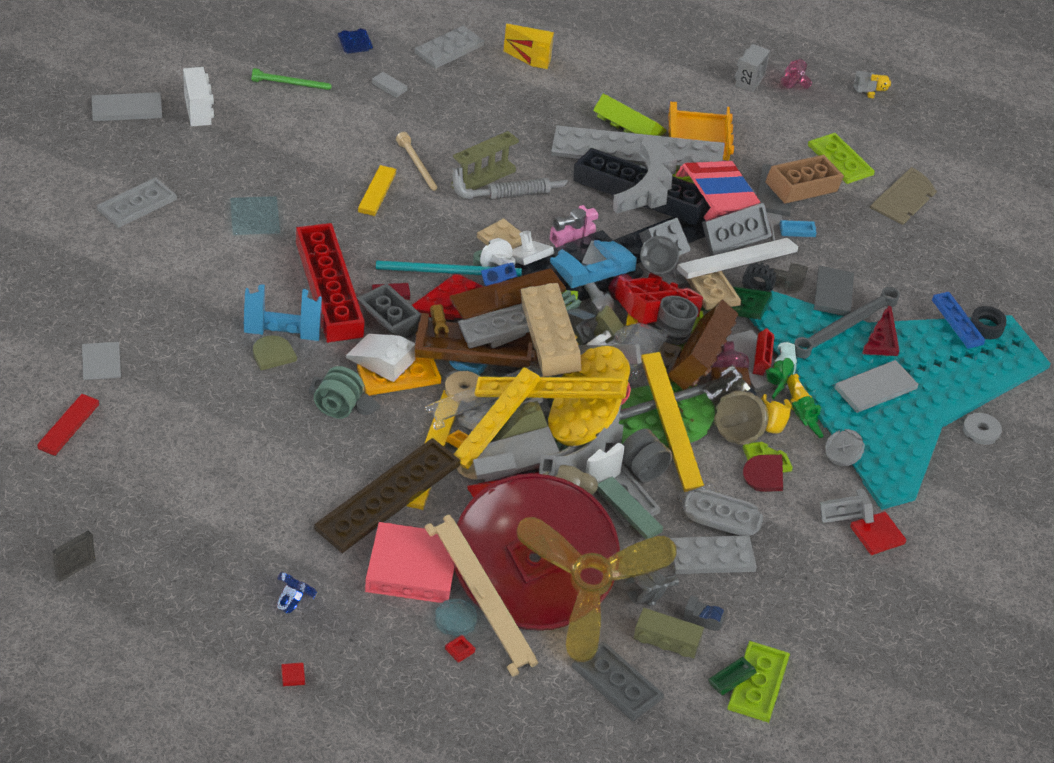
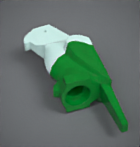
[766,342,797,399]

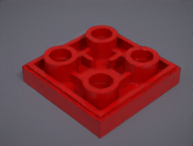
[850,511,907,555]

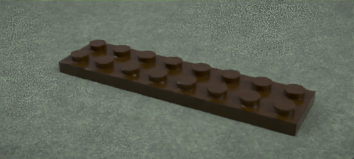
[314,438,461,553]

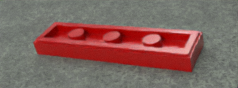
[37,394,99,456]

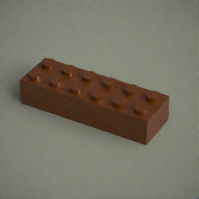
[668,299,738,390]

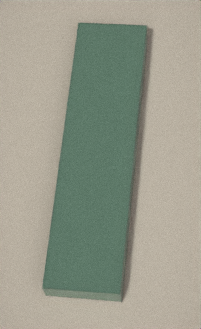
[597,476,663,540]

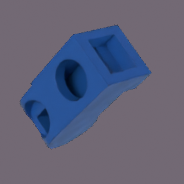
[481,263,518,286]

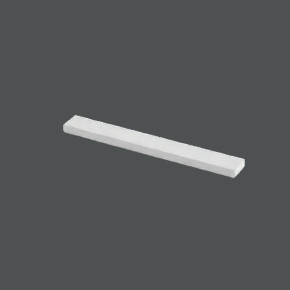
[676,238,799,279]

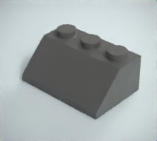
[357,283,421,338]

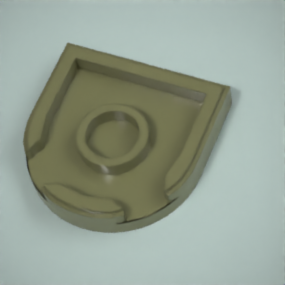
[253,335,297,371]

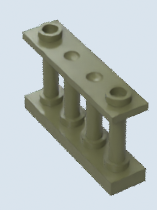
[451,131,519,190]

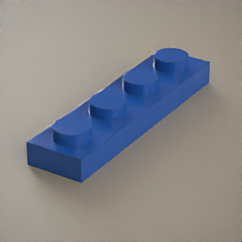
[932,292,985,349]

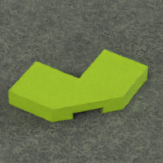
[742,441,793,472]

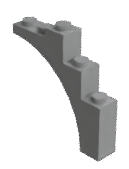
[613,138,677,214]
[539,401,624,476]

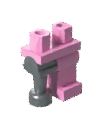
[550,205,598,248]

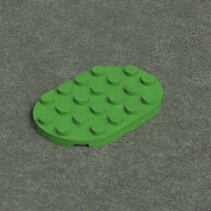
[619,382,715,447]

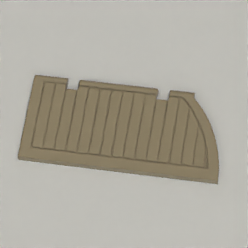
[870,167,937,225]

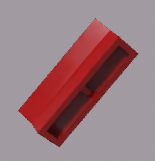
[752,328,774,376]

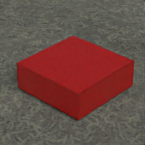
[445,635,476,663]
[281,663,305,686]

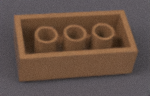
[765,155,844,204]

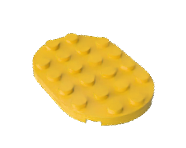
[548,346,630,446]

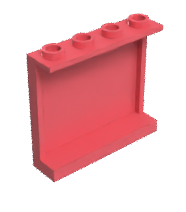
[365,522,455,604]

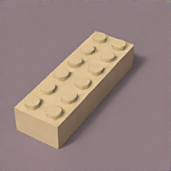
[521,283,582,377]

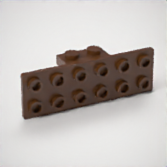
[450,269,566,320]

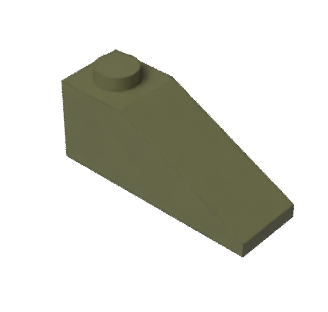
[490,400,548,443]

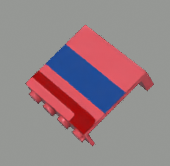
[676,161,761,221]

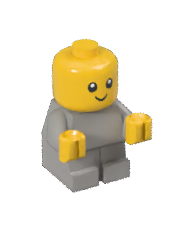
[853,71,891,98]

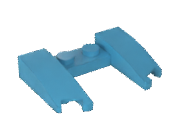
[550,240,637,288]
[244,284,322,341]

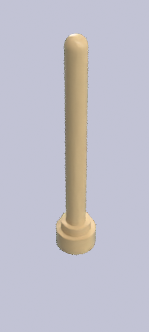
[396,132,437,191]

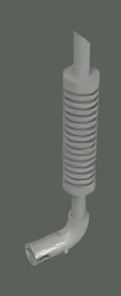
[451,167,568,200]

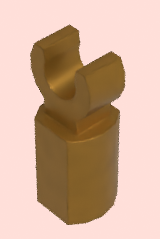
[430,304,449,338]

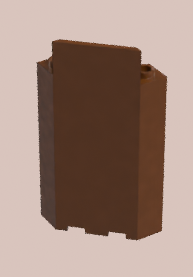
[415,313,541,369]

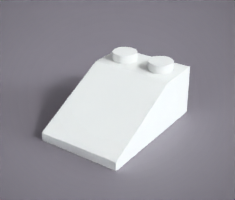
[346,334,415,382]

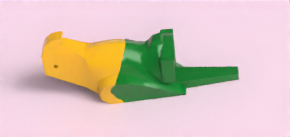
[787,374,824,438]

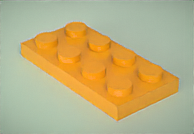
[357,357,441,396]

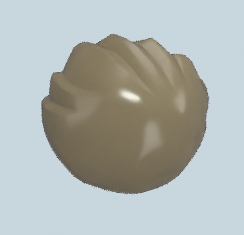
[714,390,769,445]

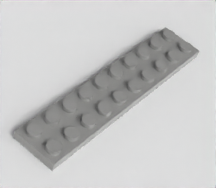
[551,126,725,169]

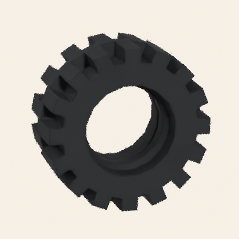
[742,262,777,292]

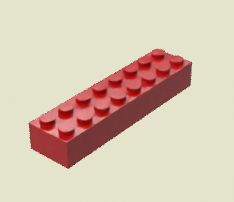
[296,223,364,343]

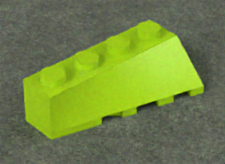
[593,93,667,136]

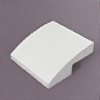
[585,442,625,483]

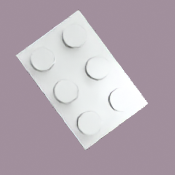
[183,67,214,126]

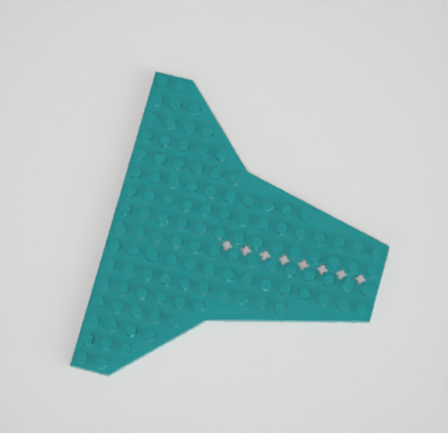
[749,291,1051,510]

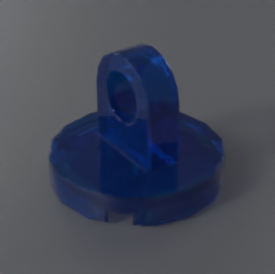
[277,572,317,613]

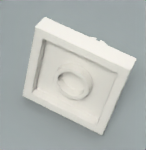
[512,231,554,265]

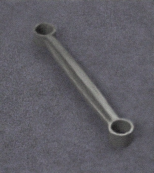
[794,287,900,358]

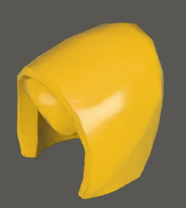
[761,394,791,434]

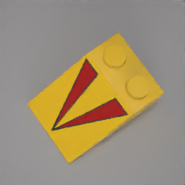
[504,23,554,69]

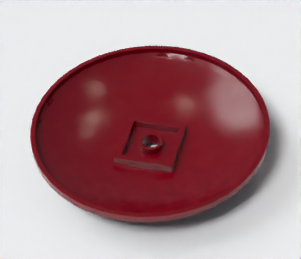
[453,474,620,631]

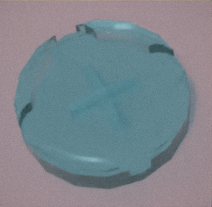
[435,599,478,637]

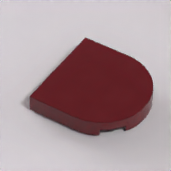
[743,454,783,492]

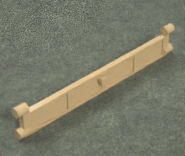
[425,514,538,677]

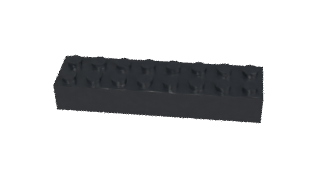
[573,148,711,225]

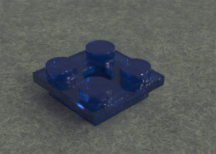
[338,28,373,54]

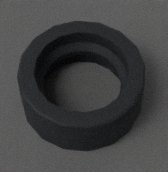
[970,306,1007,340]

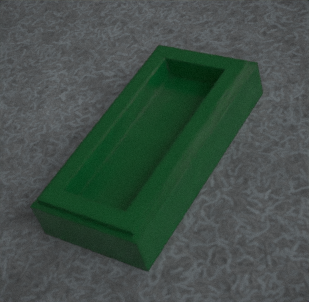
[708,656,757,696]

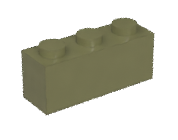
[633,607,704,658]

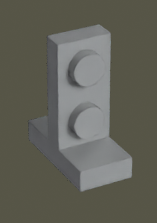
[820,489,874,523]

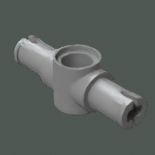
[584,282,617,316]

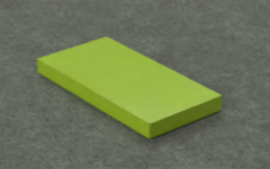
[808,133,875,184]
[727,641,790,723]

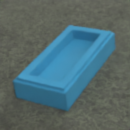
[779,220,817,237]

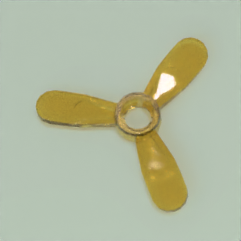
[517,517,677,662]

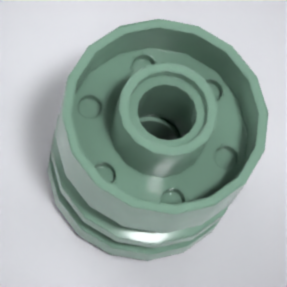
[314,366,364,419]

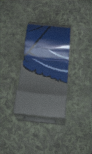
[683,595,726,631]

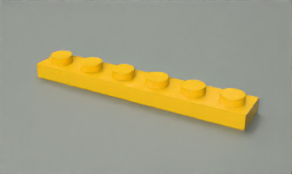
[454,367,541,470]

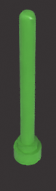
[251,68,332,90]

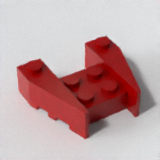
[615,273,703,325]

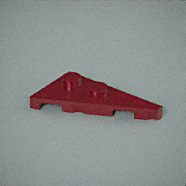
[862,306,900,356]

